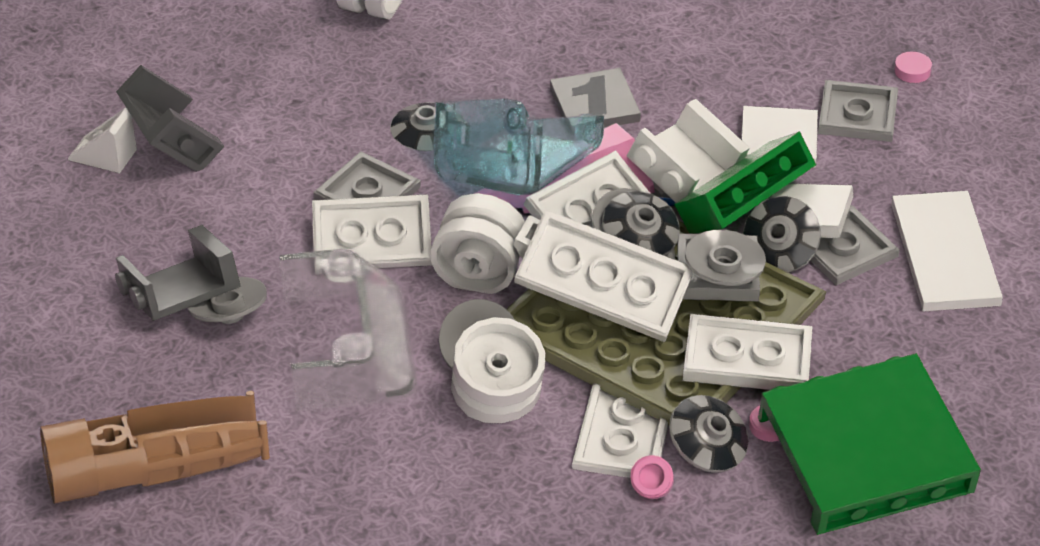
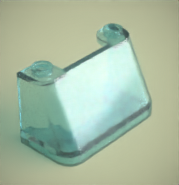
[433,98,604,195]

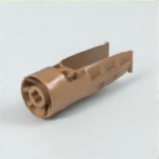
[40,391,270,503]

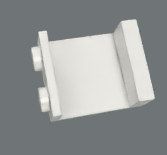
[627,99,750,203]

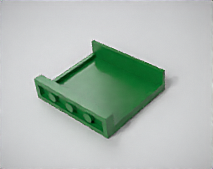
[758,353,981,535]

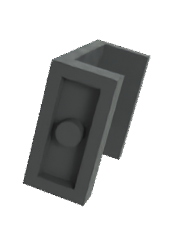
[116,65,224,172]
[115,225,241,321]

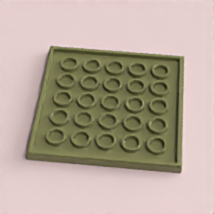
[506,220,826,425]

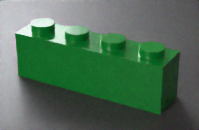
[674,131,816,234]

